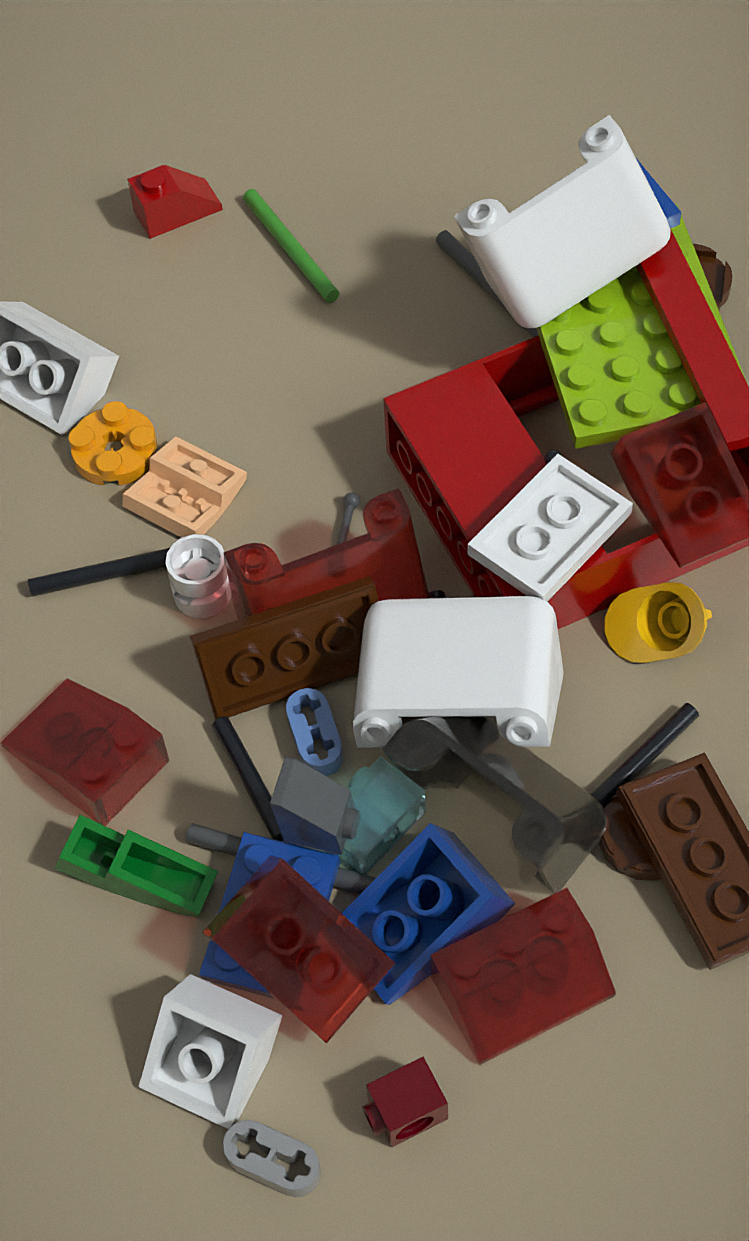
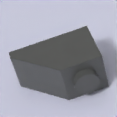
[270,756,360,855]

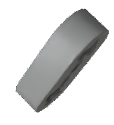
[223,1120,321,1197]

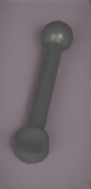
[327,492,360,575]

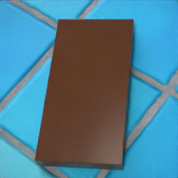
[190,576,379,720]
[616,752,749,970]

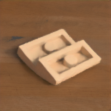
[122,436,247,538]

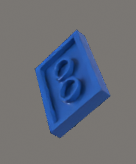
[199,832,341,1005]

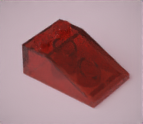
[610,402,749,568]
[1,678,170,826]
[202,855,395,1044]

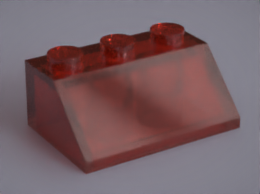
[430,888,616,1065]

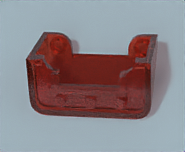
[223,488,430,620]

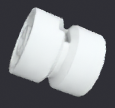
[165,534,232,618]

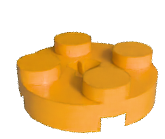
[69,401,158,485]

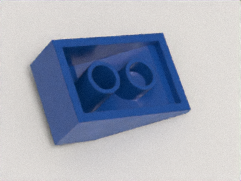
[326,823,516,1005]

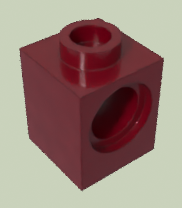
[362,1056,448,1148]

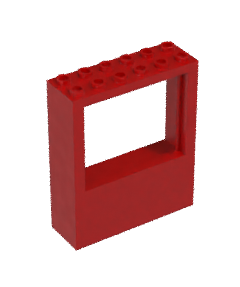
[383,336,749,629]

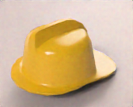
[605,582,712,663]

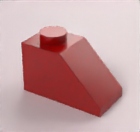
[127,165,223,239]

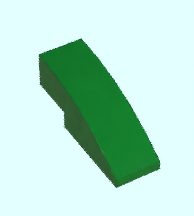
[54,815,218,918]

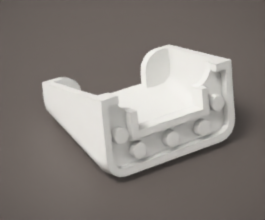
[454,115,671,328]
[353,596,564,748]

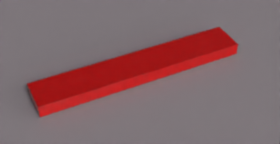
[636,228,749,453]

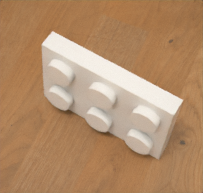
[468,454,633,602]

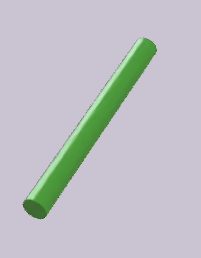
[243,189,340,303]

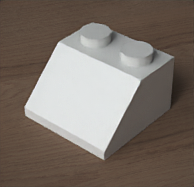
[139,974,282,1129]

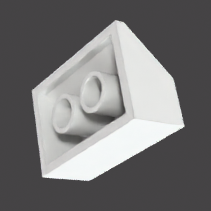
[0,301,119,435]

